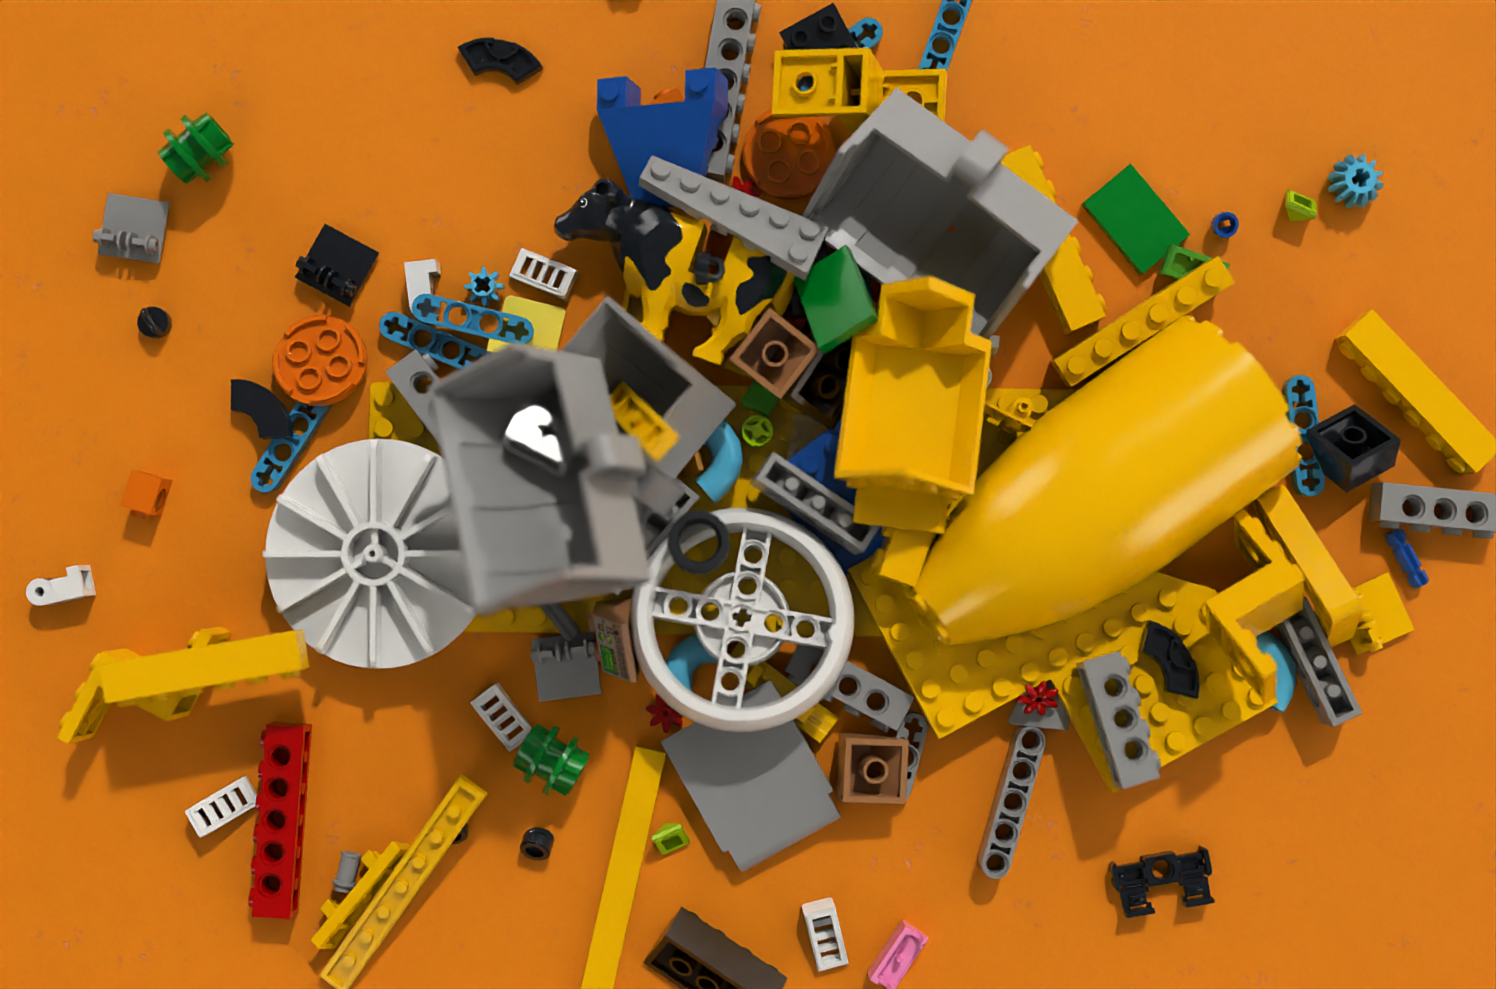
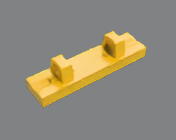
[609,381,680,462]
[729,642,839,743]
[311,841,410,949]

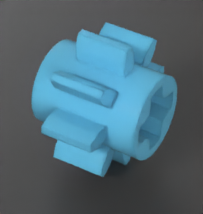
[464,267,505,308]

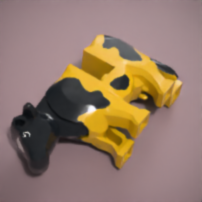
[554,178,797,379]

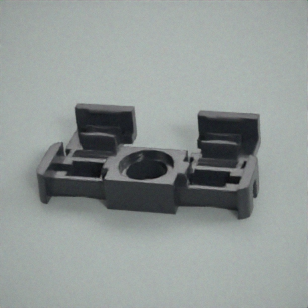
[1109,846,1215,918]

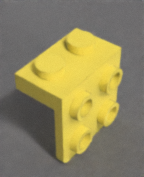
[487,295,566,353]

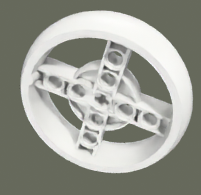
[630,507,854,732]

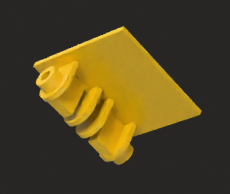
[983,397,1033,434]
[1350,572,1415,655]

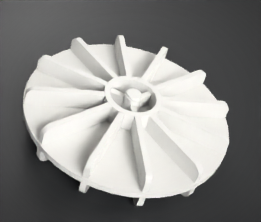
[262,439,476,669]

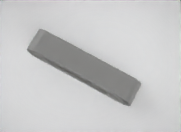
[978,725,1046,879]

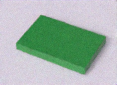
[1081,163,1191,276]
[793,245,878,354]

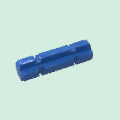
[1385,529,1429,588]

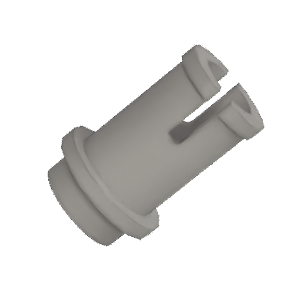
[332,851,362,893]

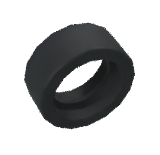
[668,511,730,574]

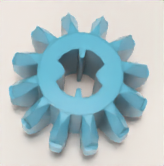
[1327,154,1384,208]

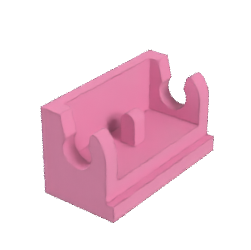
[867,919,929,989]

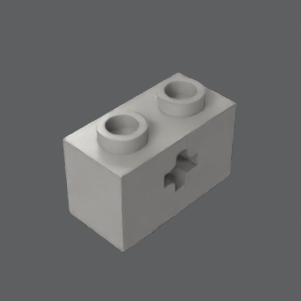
[503,401,577,478]

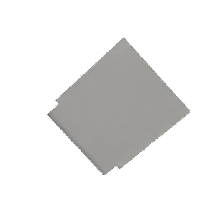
[661,679,842,873]

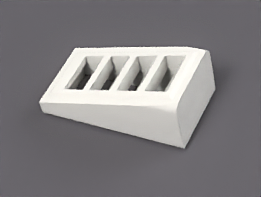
[509,248,579,301]
[470,682,532,752]
[185,776,257,838]
[802,897,849,972]

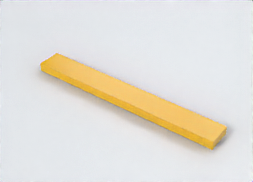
[581,745,667,989]
[319,774,487,989]

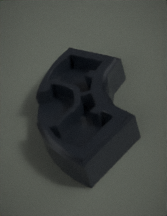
[457,37,543,85]
[231,379,294,440]
[1140,620,1200,699]

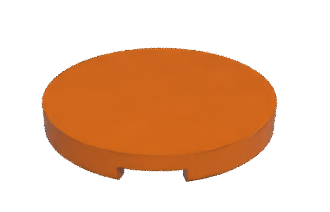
[743,109,836,200]
[272,315,368,406]

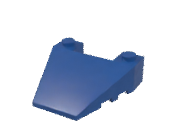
[597,67,728,207]

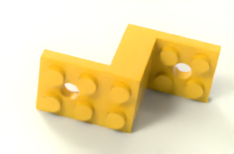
[772,48,947,135]
[1205,509,1305,704]
[57,627,232,744]

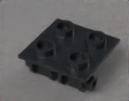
[779,3,857,88]
[295,224,379,307]

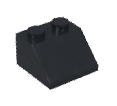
[1306,404,1401,493]

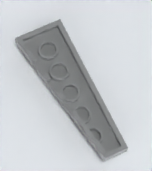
[638,156,829,280]

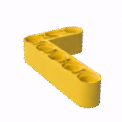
[1252,484,1362,648]

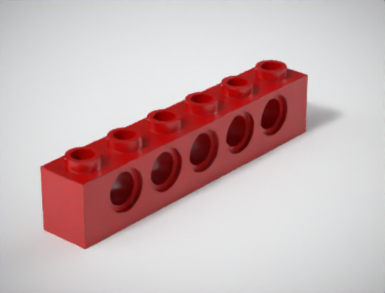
[248,722,312,919]

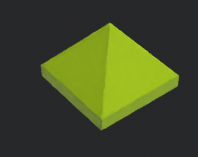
[1285,190,1317,222]
[652,822,691,855]

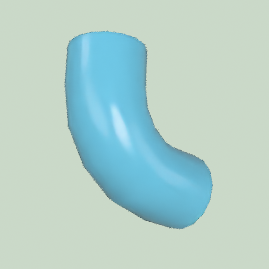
[695,419,743,503]
[1255,631,1297,713]
[665,634,719,692]

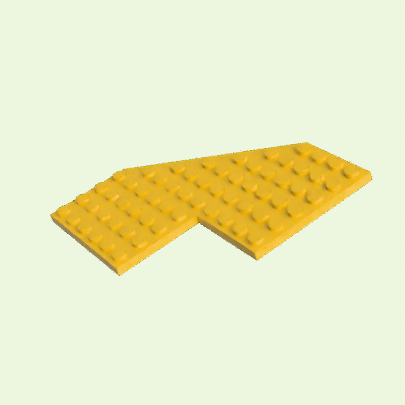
[848,517,1278,793]

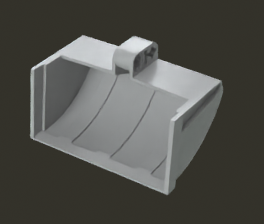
[802,88,1078,340]
[561,295,736,520]
[428,342,652,615]

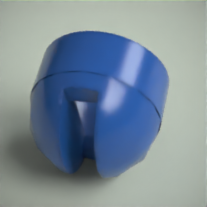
[1211,212,1239,237]

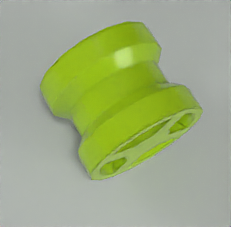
[742,415,773,448]

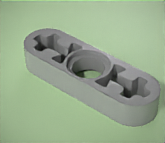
[895,712,928,800]

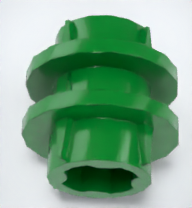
[157,112,234,184]
[513,724,589,796]

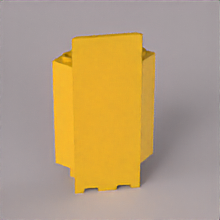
[834,276,992,534]

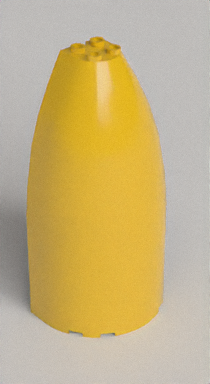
[908,316,1302,646]

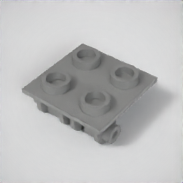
[93,193,170,264]
[530,632,602,702]

